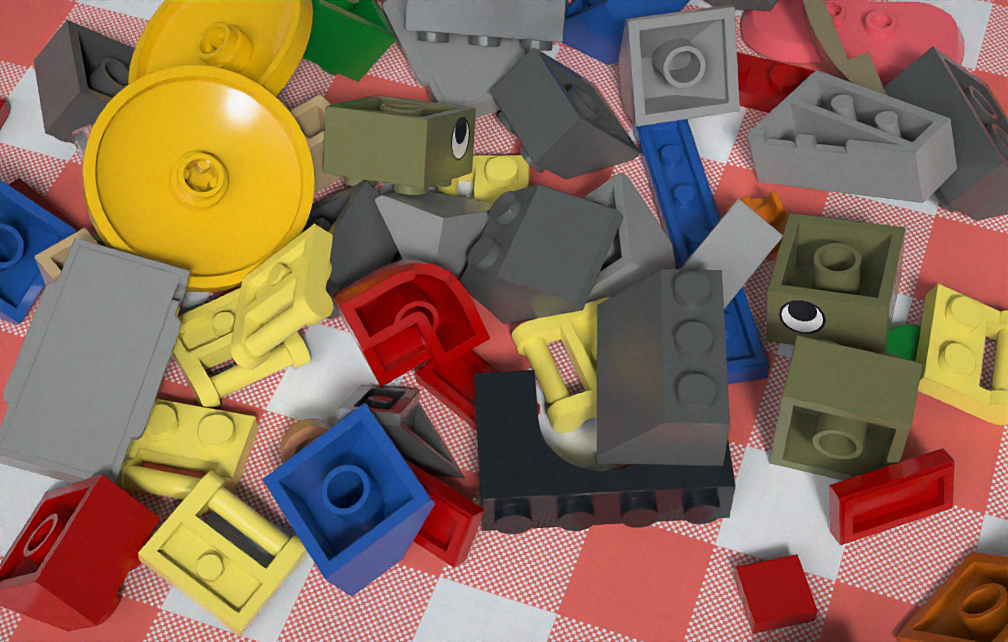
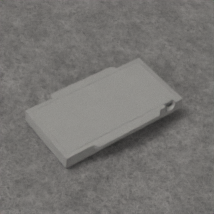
[382,0,529,118]
[0,238,190,485]

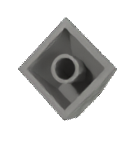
[619,4,740,126]
[582,172,676,303]

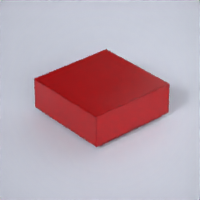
[734,554,818,634]

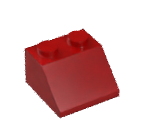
[0,474,161,631]

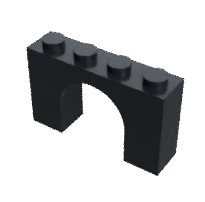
[474,370,736,534]

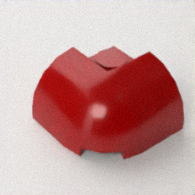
[331,258,491,387]

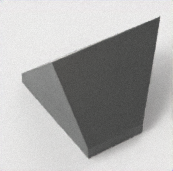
[338,385,465,478]

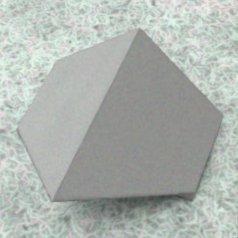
[375,191,493,281]

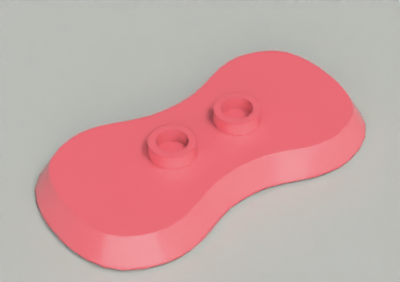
[741,0,965,85]

